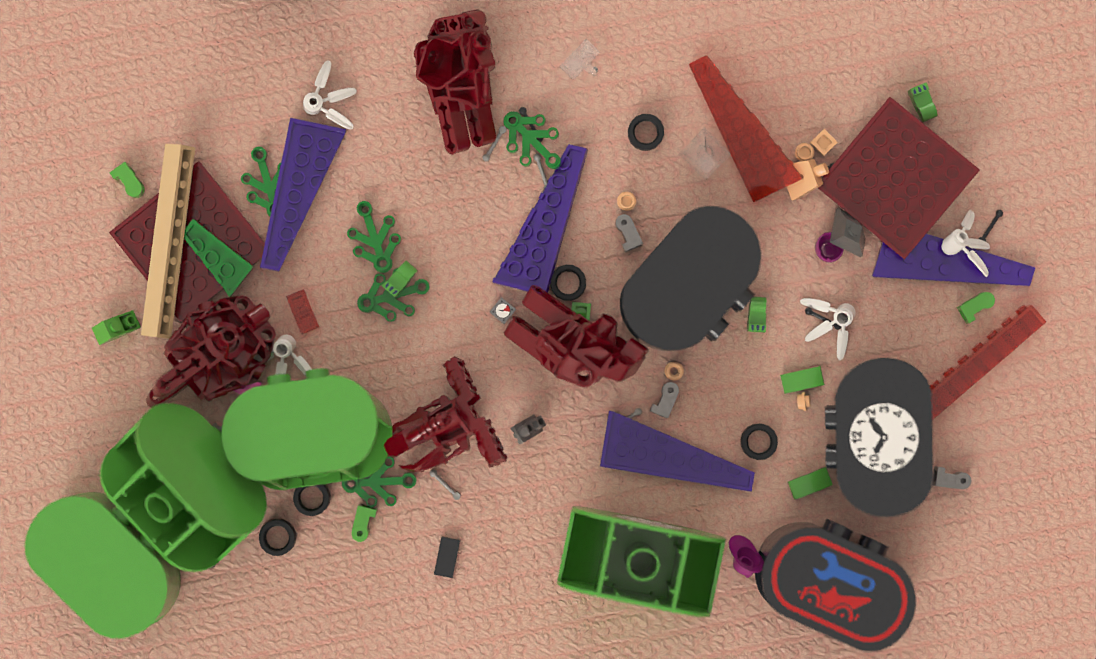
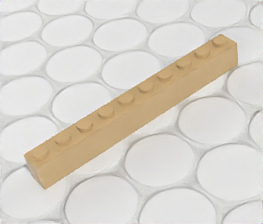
[141,144,195,339]

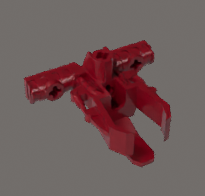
[384,356,508,472]

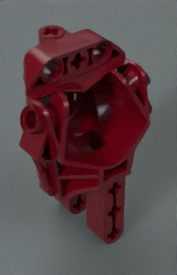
[414,9,496,155]
[504,285,649,388]
[146,295,276,408]

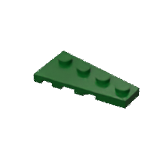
[184,219,254,297]

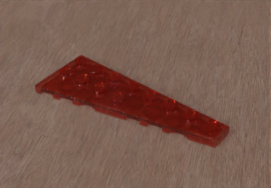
[689,55,804,203]

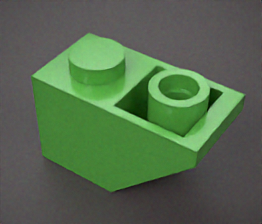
[92,310,141,345]

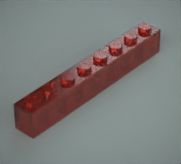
[929,304,1046,420]

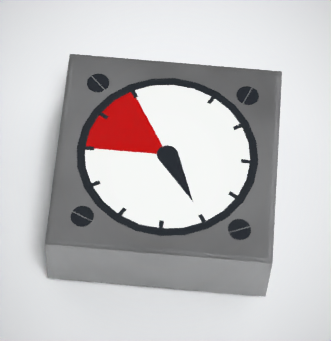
[490,297,516,324]

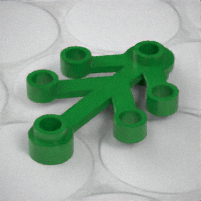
[504,111,561,169]
[241,147,281,217]
[347,201,401,273]
[357,268,430,322]
[342,456,417,507]

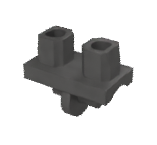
[510,415,546,445]

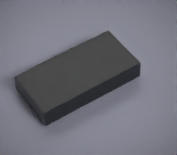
[434,536,460,578]

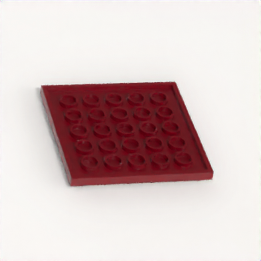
[818,97,980,260]
[109,161,265,323]

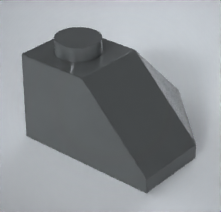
[830,208,866,257]

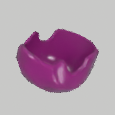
[815,232,844,263]

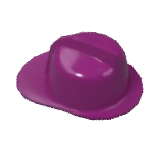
[729,535,764,578]

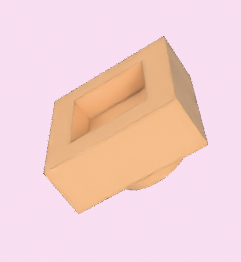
[810,129,838,156]

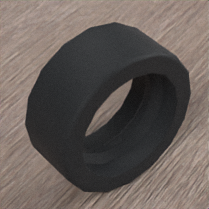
[628,114,664,151]
[550,265,586,301]
[740,423,778,460]
[293,484,331,516]
[259,519,296,556]

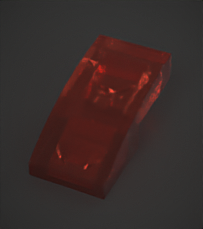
[286,289,319,334]

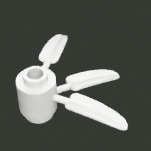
[303,60,357,129]
[941,210,990,277]
[800,298,856,360]
[254,335,312,376]

